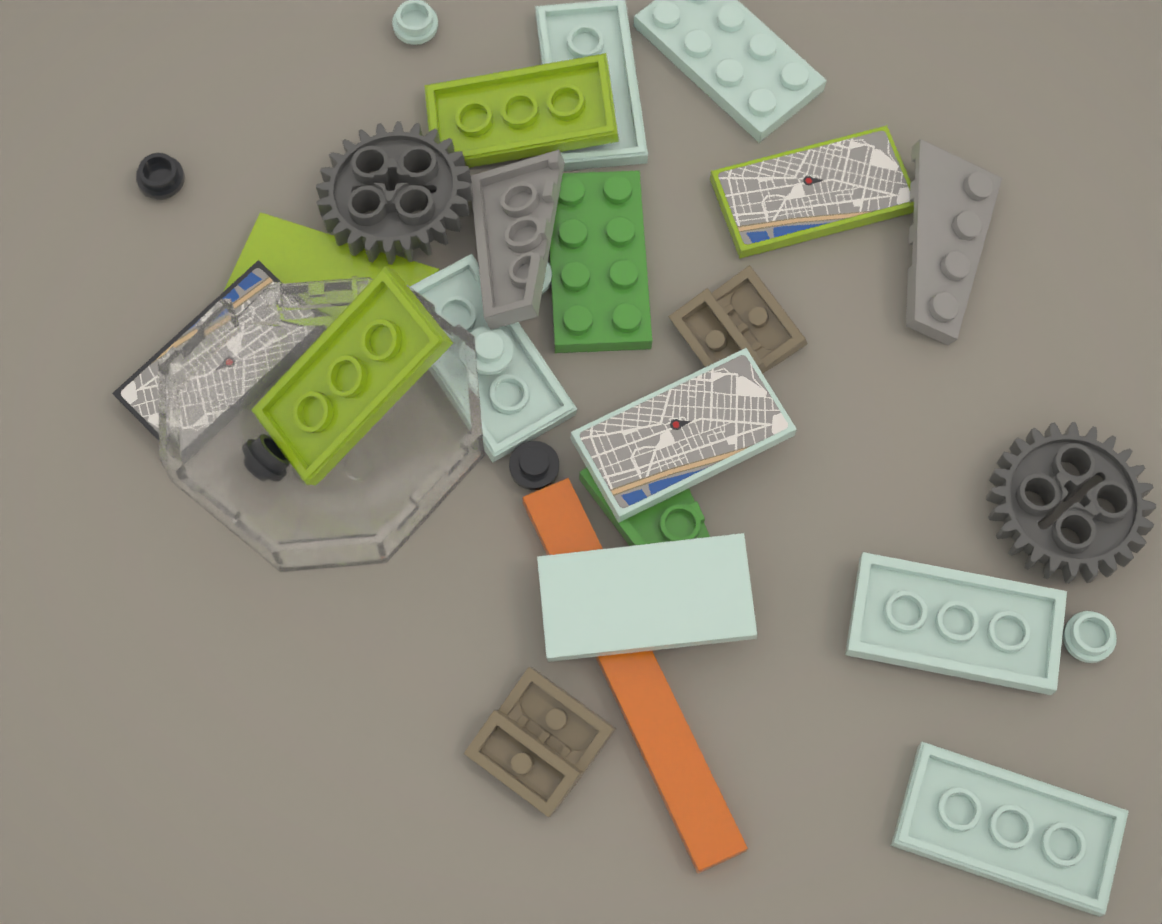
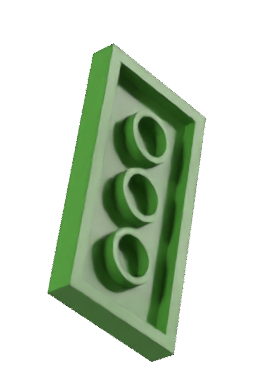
[549,170,652,353]

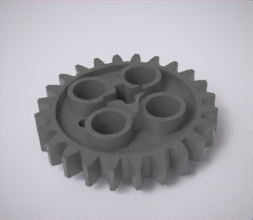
[316,121,473,264]
[986,422,1156,584]

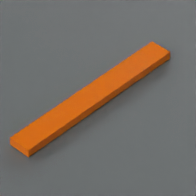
[522,478,748,874]

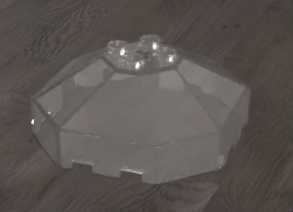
[158,276,484,572]

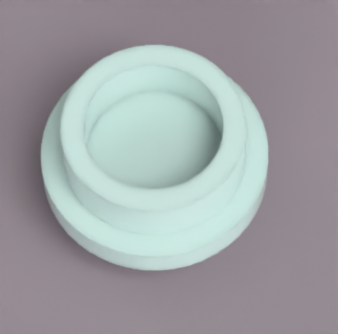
[392,0,438,45]
[463,326,514,375]
[1063,611,1117,663]

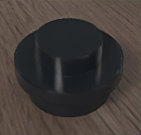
[136,153,185,200]
[242,434,290,482]
[509,441,559,490]

